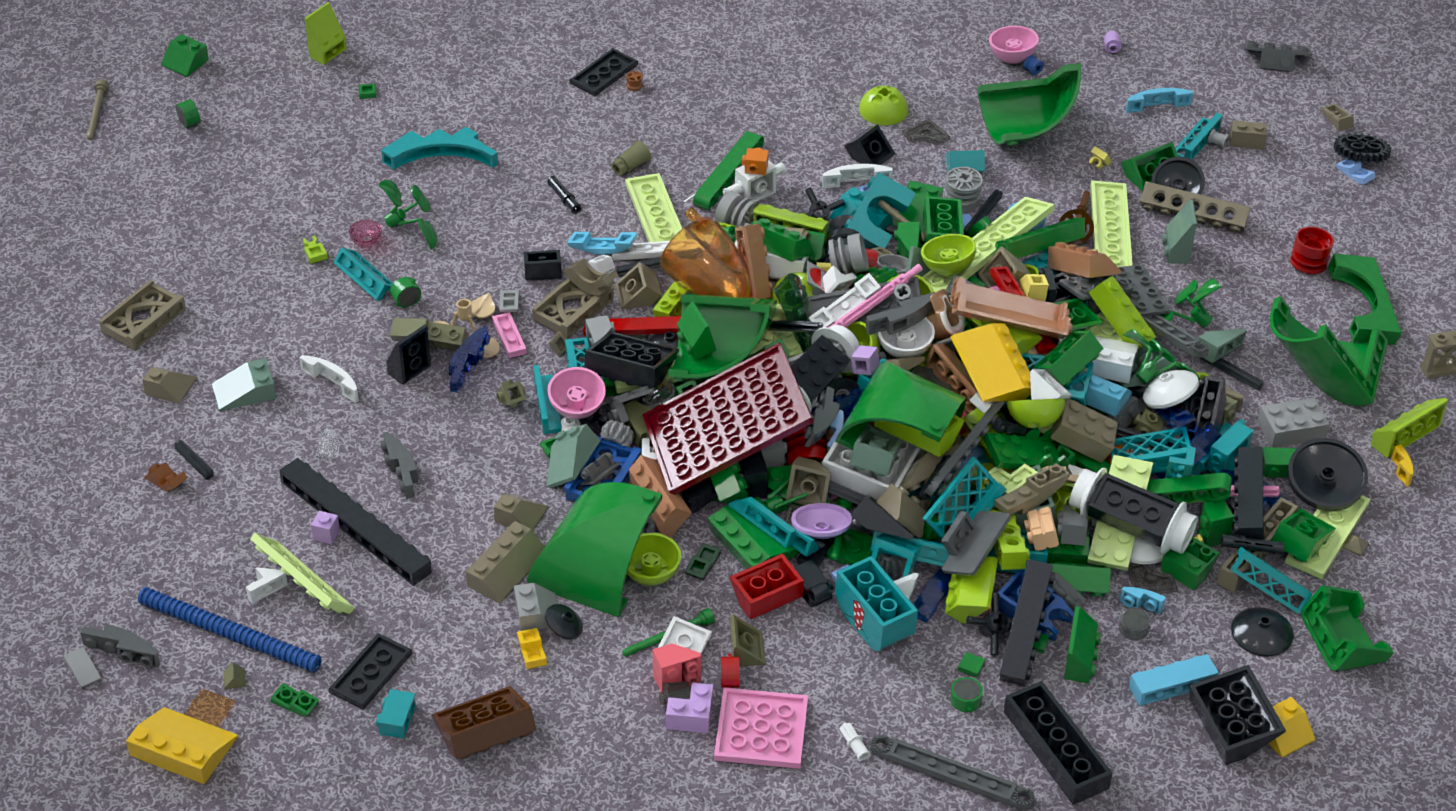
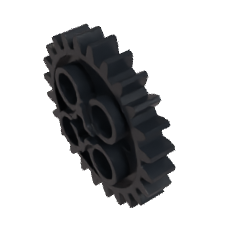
[1333,133,1392,164]

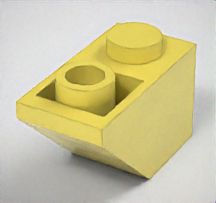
[1018,274,1049,301]

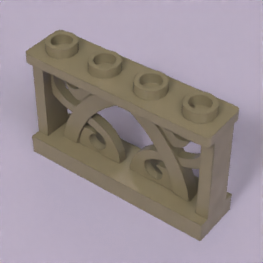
[532,278,614,339]
[99,280,186,351]
[1420,330,1456,379]

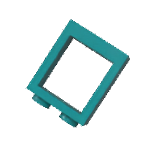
[1206,421,1254,475]
[872,533,920,578]

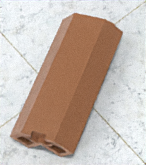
[950,277,1072,339]

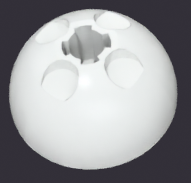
[878,317,935,358]

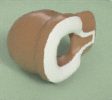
[927,289,966,340]

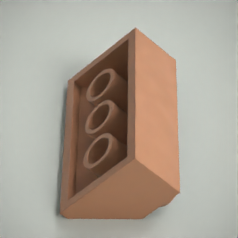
[735,224,773,299]
[1048,242,1121,278]
[925,344,994,414]
[629,455,692,538]

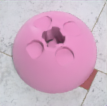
[989,26,1039,64]
[548,367,605,419]

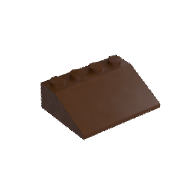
[431,686,536,759]

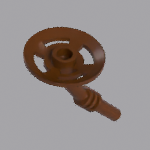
[1059,191,1094,245]

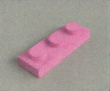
[492,312,527,358]

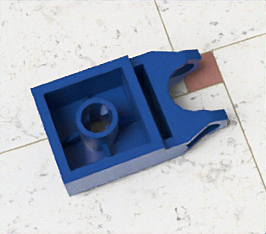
[998,569,1074,641]

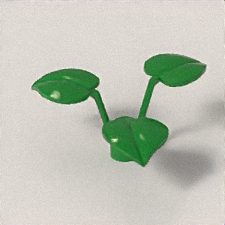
[377,179,437,250]
[1153,278,1222,336]
[1123,329,1200,384]

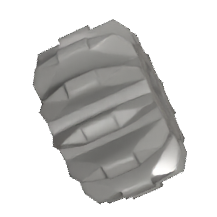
[600,420,634,447]
[877,553,907,577]

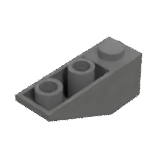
[1057,504,1087,546]

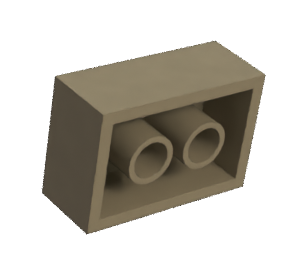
[1050,398,1118,463]

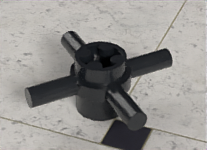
[805,187,845,235]
[966,593,1012,655]

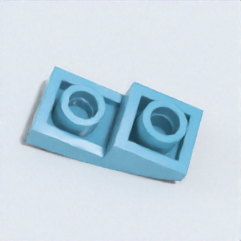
[1120,587,1166,614]

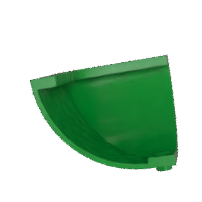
[977,63,1081,146]
[668,294,777,381]
[1270,296,1388,406]
[835,362,967,450]
[527,482,662,617]

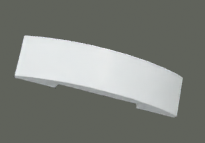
[822,164,893,188]
[809,273,881,328]
[299,355,359,403]

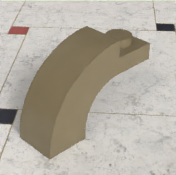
[563,258,619,296]

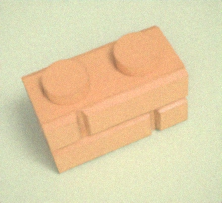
[1024,507,1059,551]

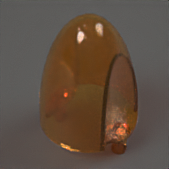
[660,207,751,298]

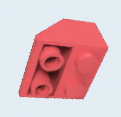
[652,643,701,694]

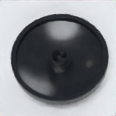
[1287,438,1368,511]

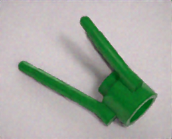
[764,478,808,514]

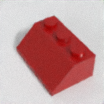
[730,554,804,620]

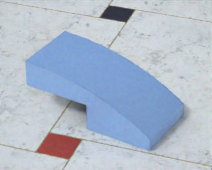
[1336,158,1376,185]
[827,410,844,451]

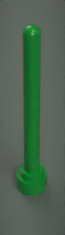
[831,497,853,560]
[622,608,715,656]

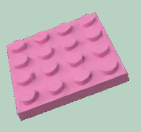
[714,687,808,769]

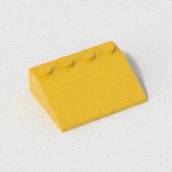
[951,323,1031,402]
[126,707,238,784]

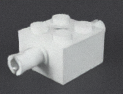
[723,160,786,202]

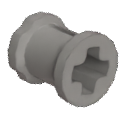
[1207,129,1230,149]
[894,283,913,304]

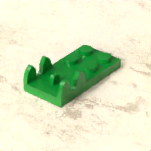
[983,427,1068,469]

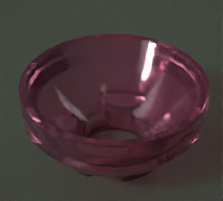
[349,219,382,246]

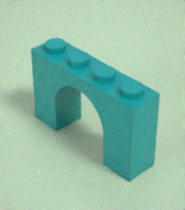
[843,172,916,249]

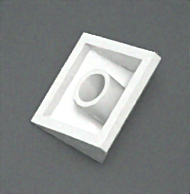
[1030,369,1073,400]

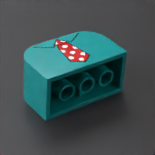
[836,556,918,651]

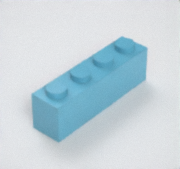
[1129,654,1219,706]

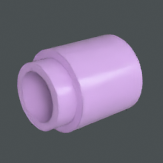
[1104,31,1122,53]

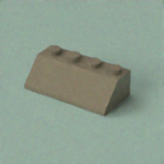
[466,521,545,604]

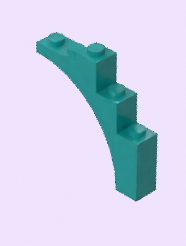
[381,127,498,170]

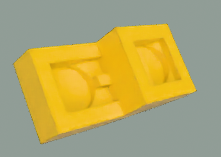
[1391,444,1414,487]
[517,628,547,669]

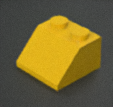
[1268,697,1315,758]

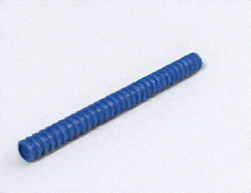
[138,587,322,673]

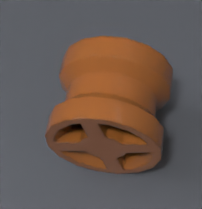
[626,71,643,91]

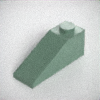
[1197,329,1247,363]

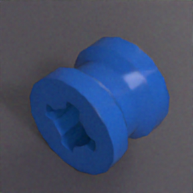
[1023,55,1044,76]

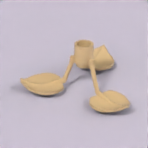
[435,293,500,359]

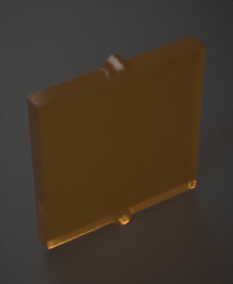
[184,689,235,727]

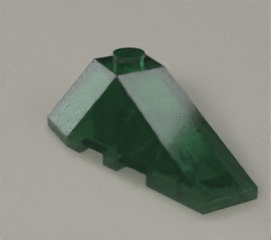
[774,273,813,353]

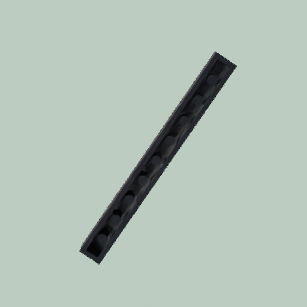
[279,458,432,586]

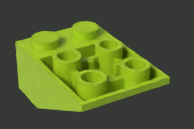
[305,2,347,65]

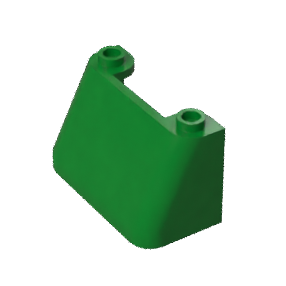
[1302,585,1394,671]

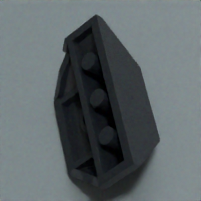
[1177,376,1226,454]

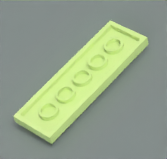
[625,173,687,242]
[1088,455,1153,571]
[1285,496,1370,579]
[250,533,355,614]

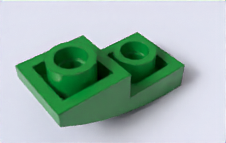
[270,683,319,717]

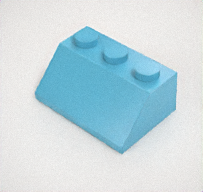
[1068,371,1132,417]

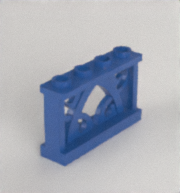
[564,436,642,501]

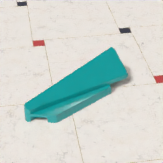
[728,497,820,557]

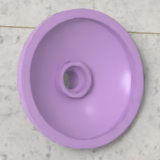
[791,503,852,539]

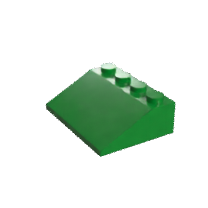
[707,497,800,569]

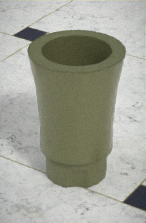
[611,140,651,176]

